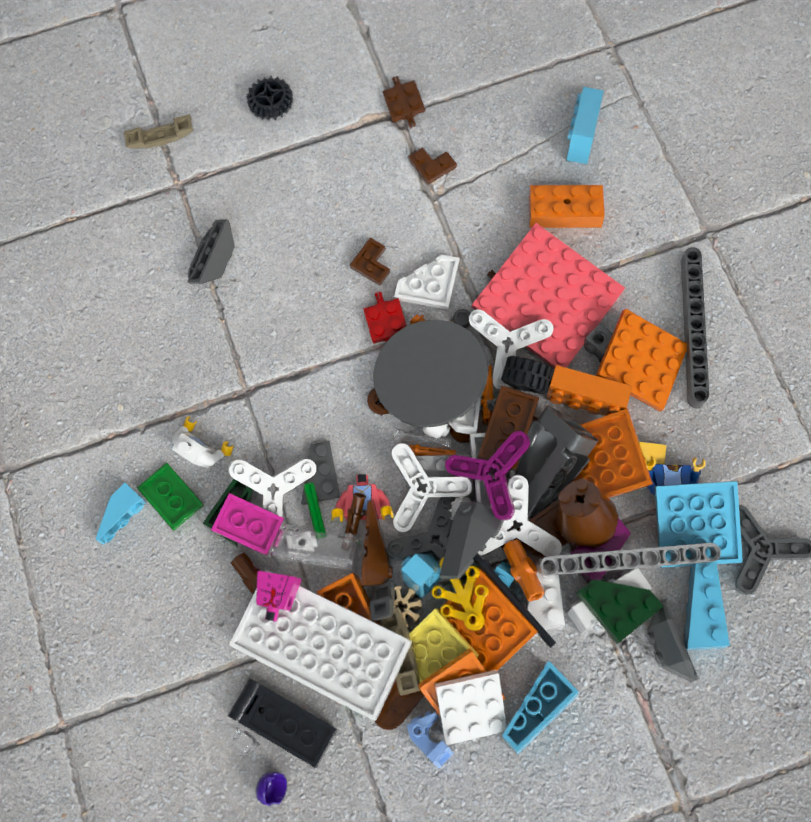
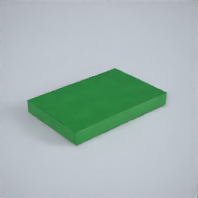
[137,463,204,531]

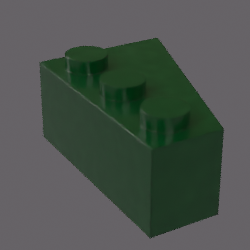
[203,479,254,547]

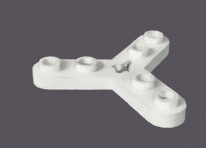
[469,309,553,389]
[392,443,472,532]
[228,458,316,537]
[478,475,562,557]

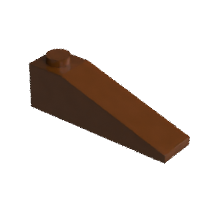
[361,499,393,586]

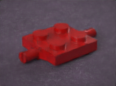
[363,292,407,344]

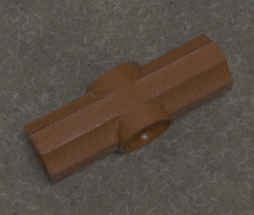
[231,553,260,594]

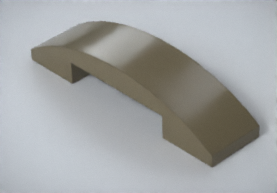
[124,114,194,148]
[380,607,420,696]

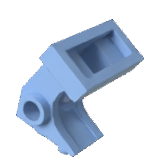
[407,711,454,769]

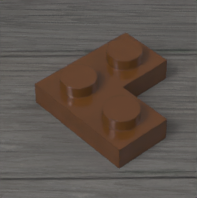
[408,148,457,185]
[350,237,390,286]

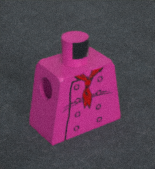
[256,571,301,622]

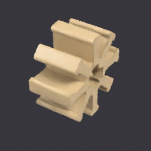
[394,586,422,629]

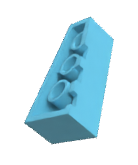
[567,87,604,164]
[401,554,441,600]
[684,562,730,651]
[502,660,579,755]

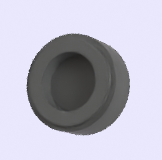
[453,309,471,328]

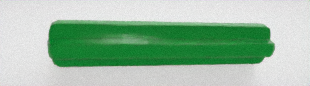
[303,482,327,540]

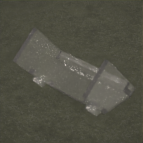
[270,524,361,574]

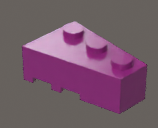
[570,518,631,583]

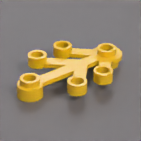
[432,557,489,631]

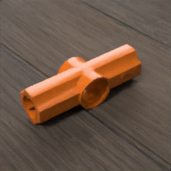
[503,539,545,602]

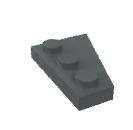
[301,441,340,505]

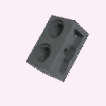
[583,323,613,363]

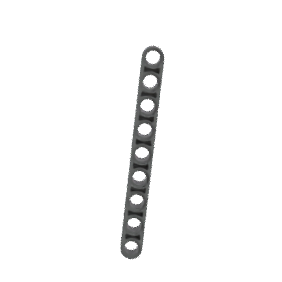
[681,247,710,409]

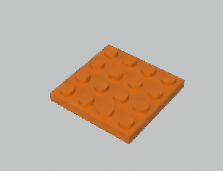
[596,309,687,412]
[573,409,653,498]
[439,569,538,672]

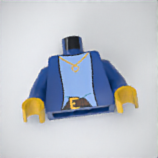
[644,456,706,495]

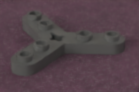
[387,497,473,579]
[735,505,811,595]

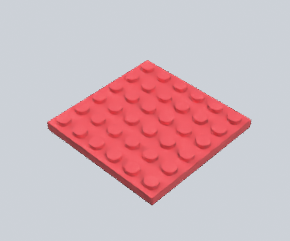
[471,223,625,369]

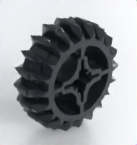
[247,76,293,121]

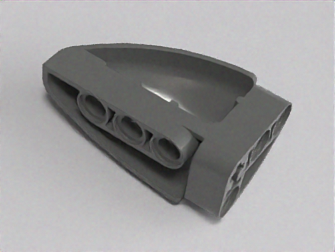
[515,405,598,518]

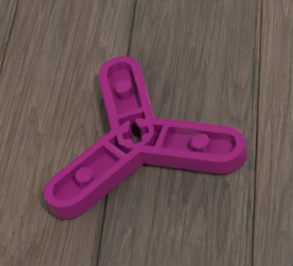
[445,431,530,521]

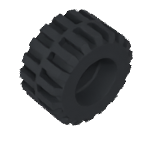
[501,356,554,394]

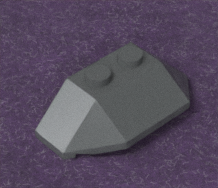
[188,219,235,284]
[646,599,699,682]

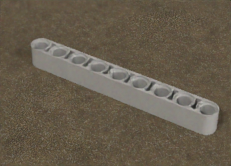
[536,543,721,576]

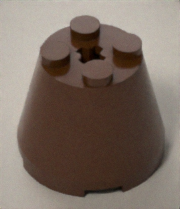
[557,478,618,548]

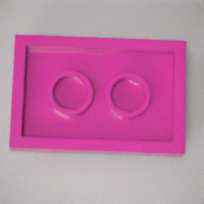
[211,493,284,556]

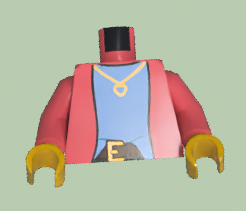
[331,474,394,522]

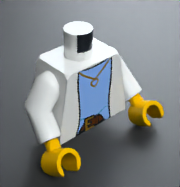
[172,416,234,468]

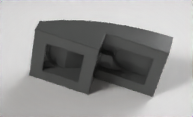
[370,582,394,622]

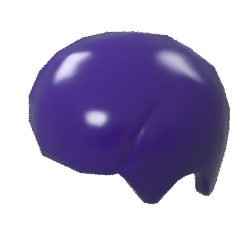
[255,772,287,806]

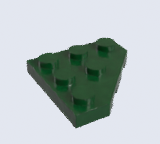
[576,579,664,644]

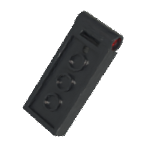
[228,678,338,768]

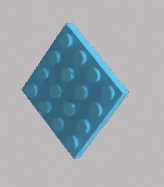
[654,481,743,568]

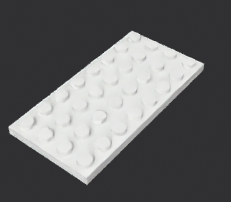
[229,570,412,721]

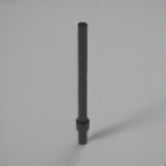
[473,553,556,648]

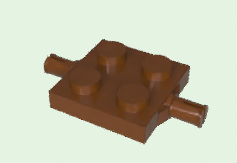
[382,76,425,128]

